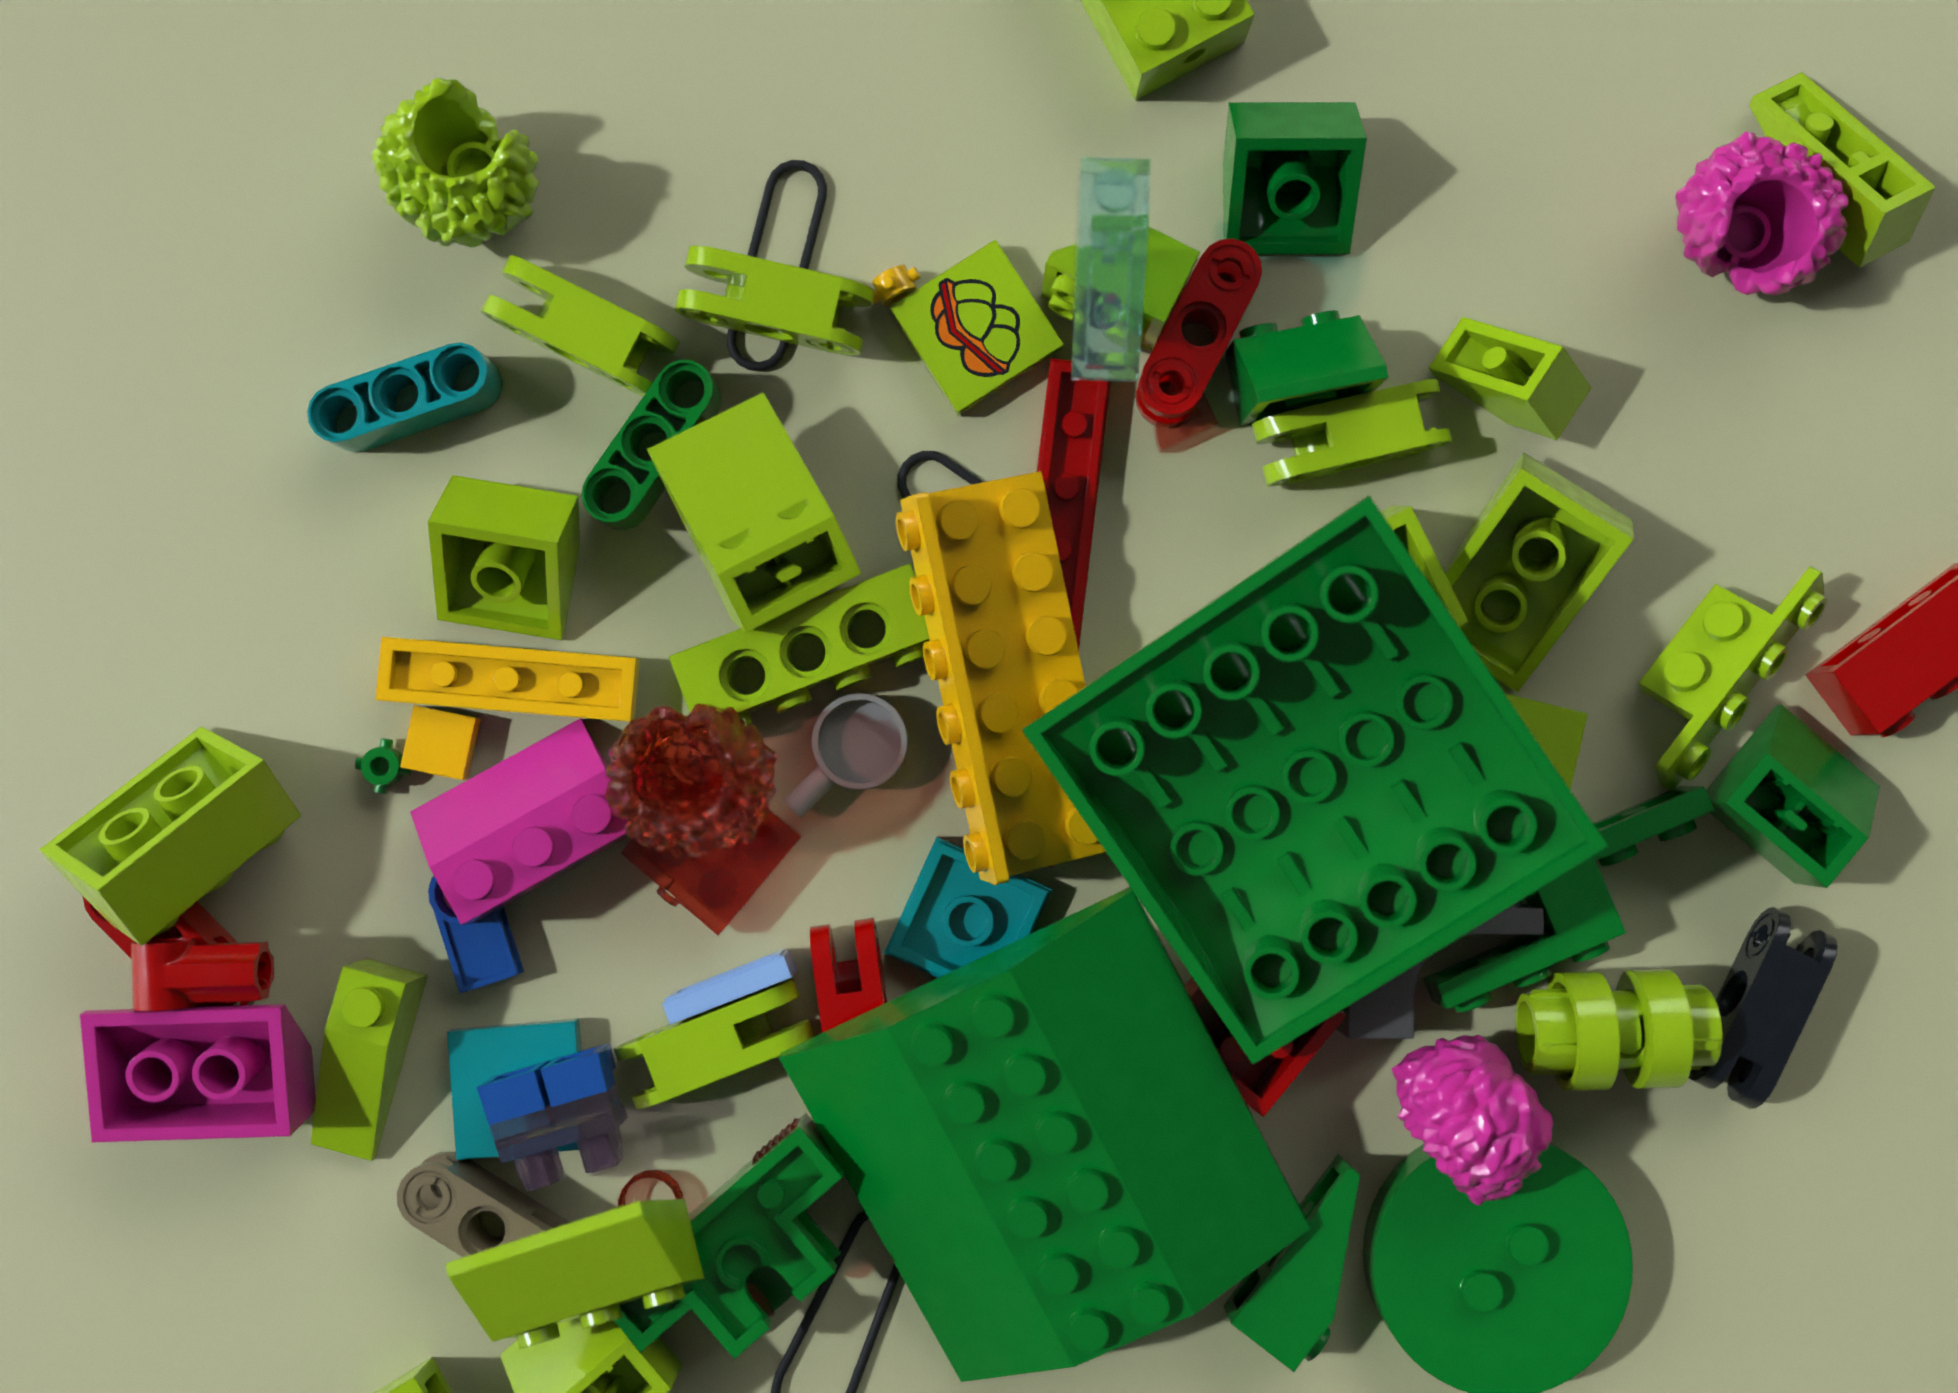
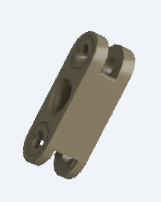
[397,1152,570,1257]

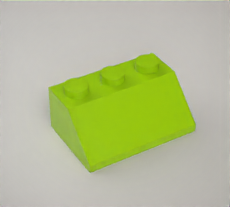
[39,726,302,946]
[445,1199,704,1349]

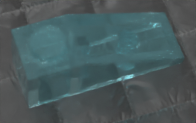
[1071,157,1150,382]

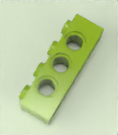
[668,563,930,737]

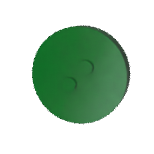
[1363,1142,1633,1393]

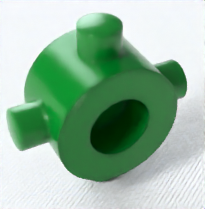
[355,738,412,794]

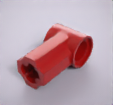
[131,938,274,1011]

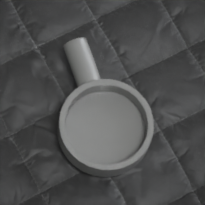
[784,693,908,818]

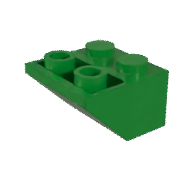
[1706,705,1880,888]

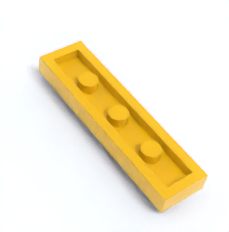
[375,636,640,722]

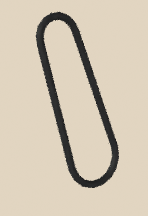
[771,1210,900,1393]

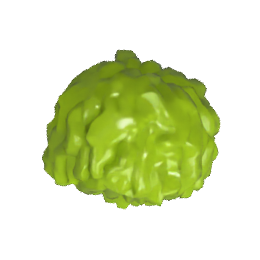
[371,78,540,248]

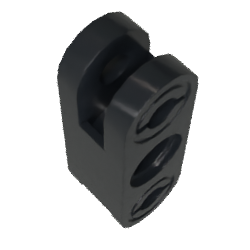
[1689,907,1838,1109]

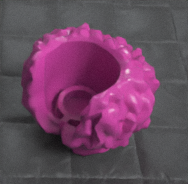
[1675,131,1849,296]
[1392,1035,1554,1206]

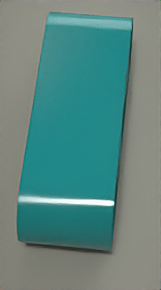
[307,342,503,452]

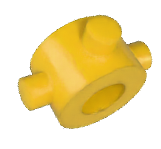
[872,265,920,306]

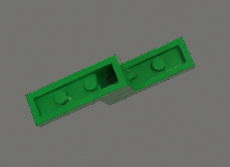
[1422,786,1714,1012]

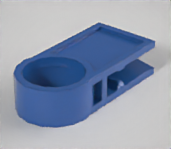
[428,876,524,993]

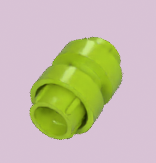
[1515,969,1722,1091]

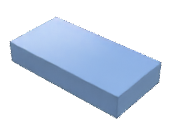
[662,948,798,1025]

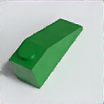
[1223,1154,1360,1372]

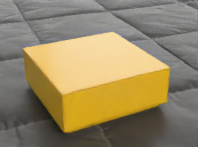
[400,705,481,780]

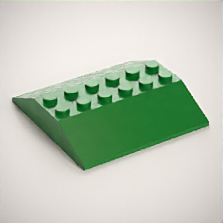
[1022,495,1608,1064]
[779,887,1310,1382]

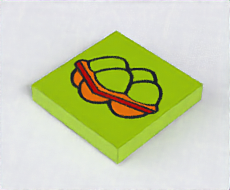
[890,239,1064,416]

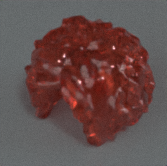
[605,703,778,859]

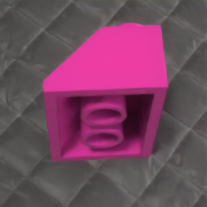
[410,718,643,925]
[80,1004,316,1143]

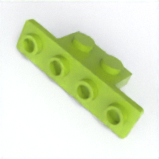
[1639,566,1827,791]

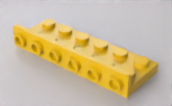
[896,471,1106,885]

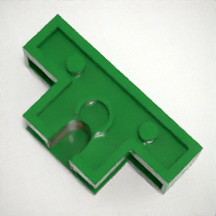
[614,1113,844,1359]

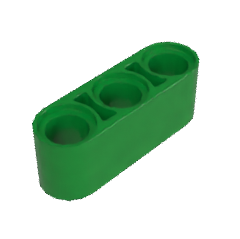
[582,360,721,530]

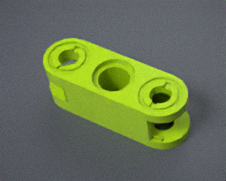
[674,245,875,356]
[481,255,680,396]
[1252,379,1452,487]
[614,978,815,1110]

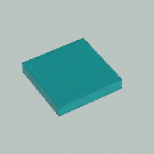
[884,836,1052,978]
[447,1018,589,1160]

